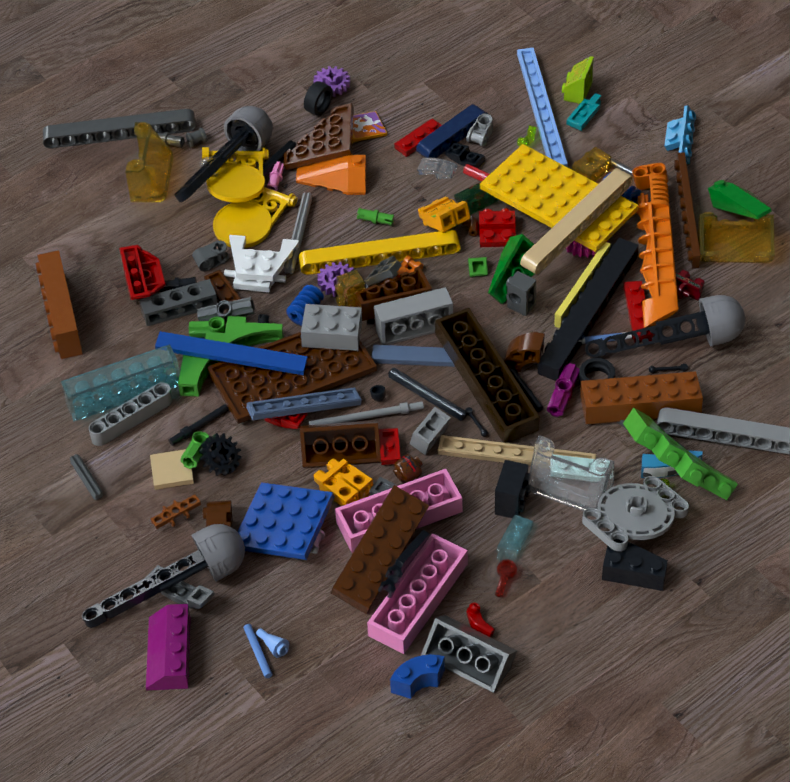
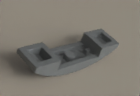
[145,565,215,609]

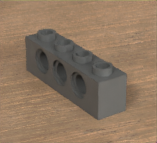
[139,279,217,326]

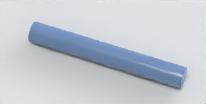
[243,624,273,678]

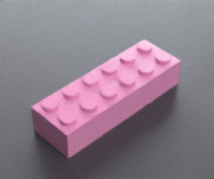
[335,469,463,553]
[367,533,468,654]

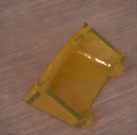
[125,122,173,202]

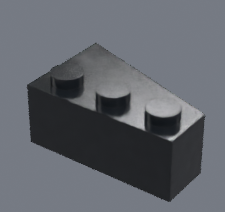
[602,539,668,591]

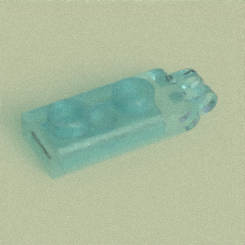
[496,515,533,564]

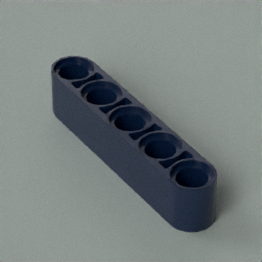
[416,104,488,161]

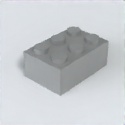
[301,304,362,351]

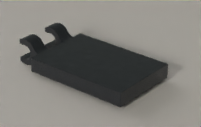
[378,530,430,598]

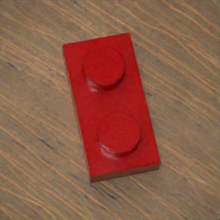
[379,428,400,465]

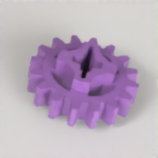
[313,66,350,97]
[317,262,357,297]

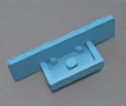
[664,105,696,164]

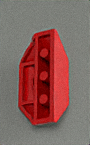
[119,245,166,301]

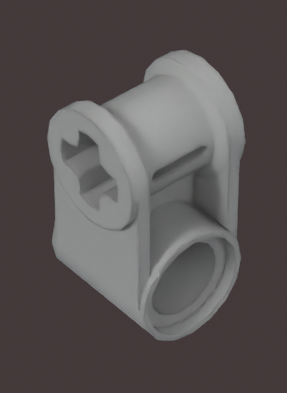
[466,114,493,147]

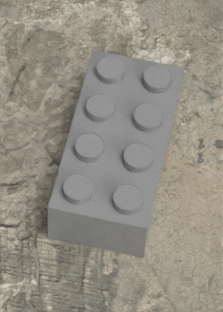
[374,287,453,345]

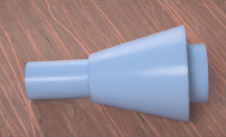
[256,628,289,658]

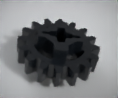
[199,433,242,476]

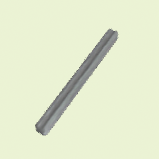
[284,192,312,274]

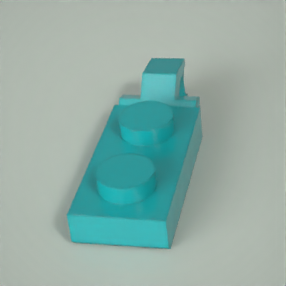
[566,93,601,131]

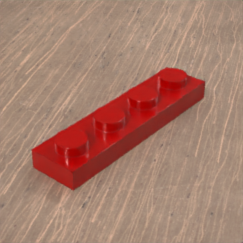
[623,281,653,343]

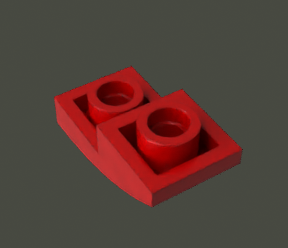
[265,413,307,429]

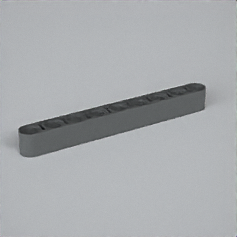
[43,109,196,148]

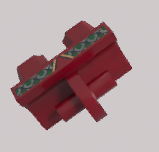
[675,270,705,301]

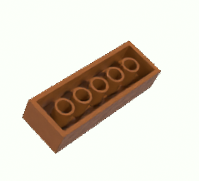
[35,250,83,359]
[580,371,703,424]

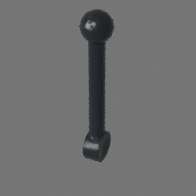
[649,364,688,373]
[465,407,488,437]

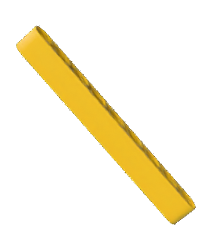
[299,230,461,275]

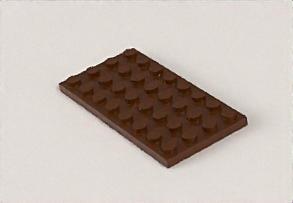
[207,332,377,424]

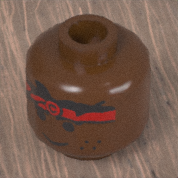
[393,454,423,483]

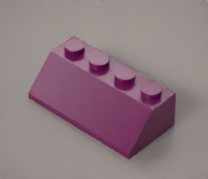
[146,604,191,691]

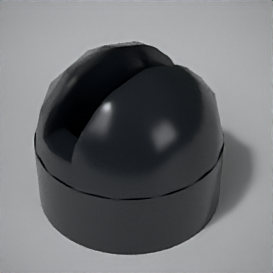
[370,385,386,402]

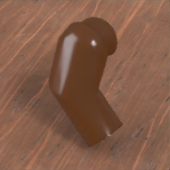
[460,216,478,237]

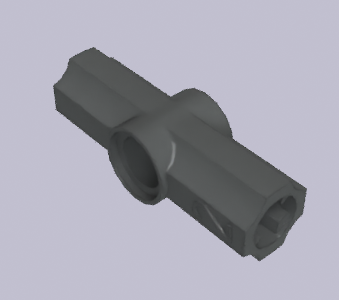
[197,297,255,322]

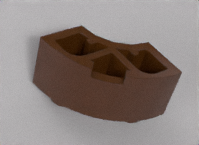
[504,331,545,372]
[203,500,233,528]

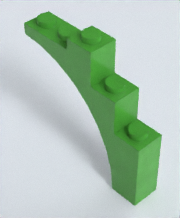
[178,316,284,397]
[623,408,738,500]

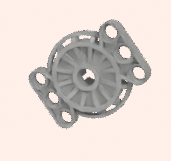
[582,476,689,551]

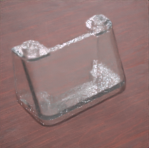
[529,435,614,511]

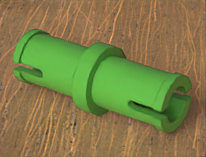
[357,208,394,226]

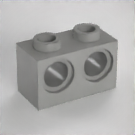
[410,407,451,455]

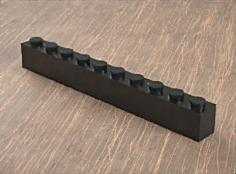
[536,238,639,381]

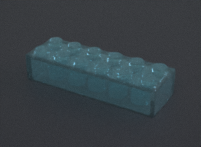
[61,344,180,422]

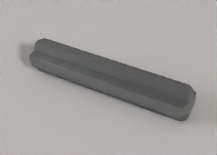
[70,454,103,500]

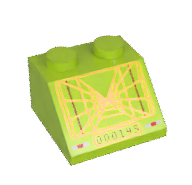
[562,56,594,104]

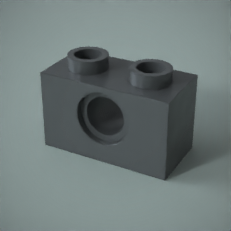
[506,271,536,316]

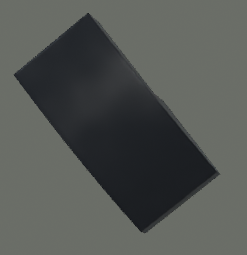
[445,143,486,168]

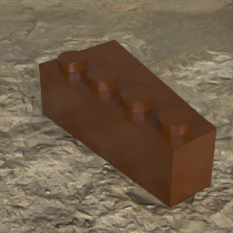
[355,266,432,321]

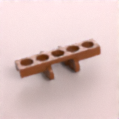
[151,494,201,529]

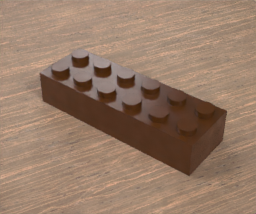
[331,485,429,614]

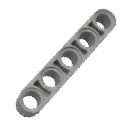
[89,382,172,446]

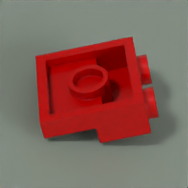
[479,208,516,247]

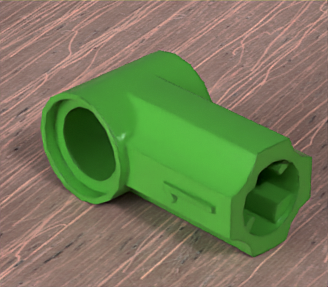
[189,317,226,338]
[180,431,209,469]

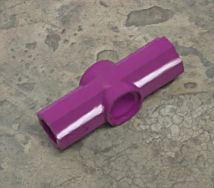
[547,363,579,417]

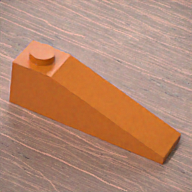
[296,155,367,195]

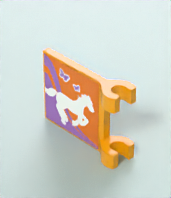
[352,111,387,144]

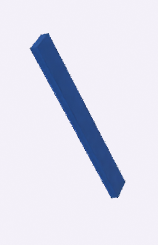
[155,331,308,375]

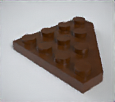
[284,103,354,170]

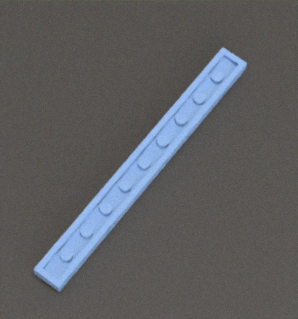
[517,48,568,167]

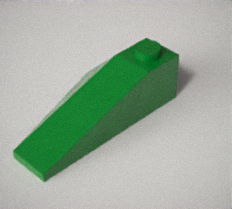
[488,234,534,304]

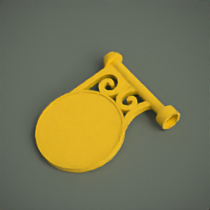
[202,147,269,202]
[213,187,298,248]

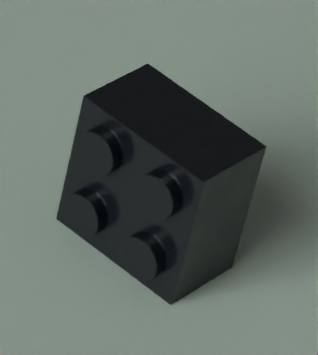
[495,460,531,520]

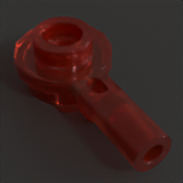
[495,559,517,598]

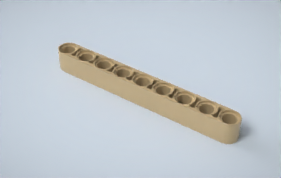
[520,168,633,275]

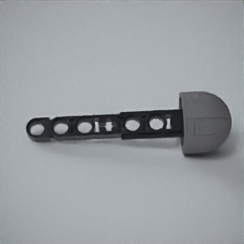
[174,106,273,203]
[585,295,745,357]
[82,524,245,628]

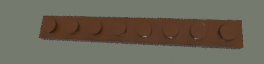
[674,152,700,269]

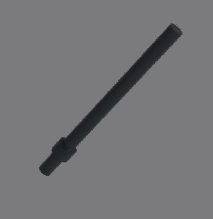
[168,403,229,446]

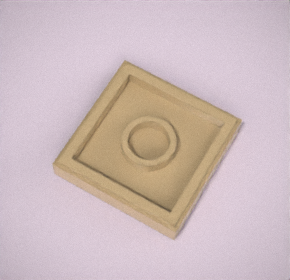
[150,449,194,490]

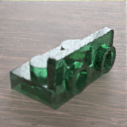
[454,181,498,215]

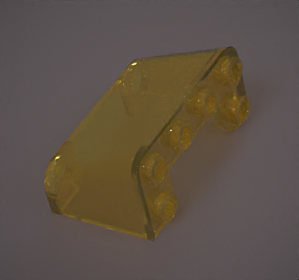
[698,212,775,263]

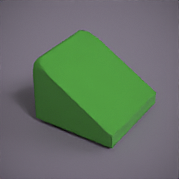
[468,257,488,277]

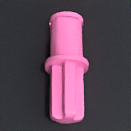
[266,161,284,191]

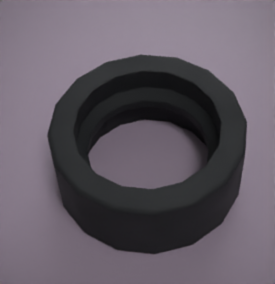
[304,81,333,116]
[579,358,615,385]

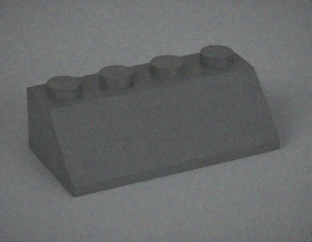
[421,615,517,693]

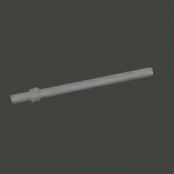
[309,401,424,425]

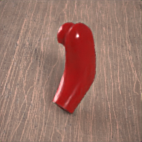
[466,602,495,637]

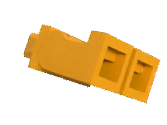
[418,196,471,232]
[314,458,373,506]

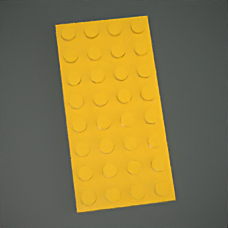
[480,144,639,252]

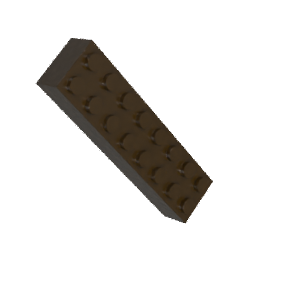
[435,308,540,443]

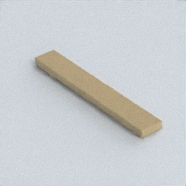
[438,435,596,468]

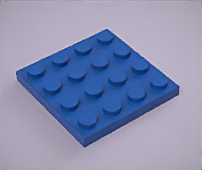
[238,482,335,560]

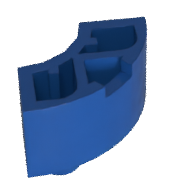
[390,654,445,699]

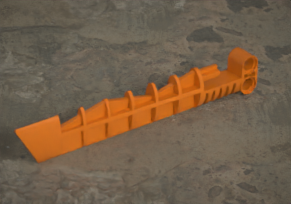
[632,163,678,328]

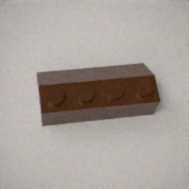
[300,420,381,467]

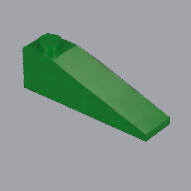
[708,180,772,219]

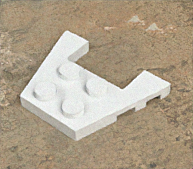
[229,235,299,281]

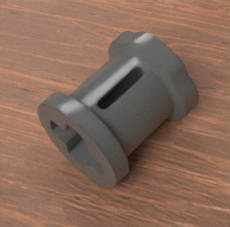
[185,127,207,147]

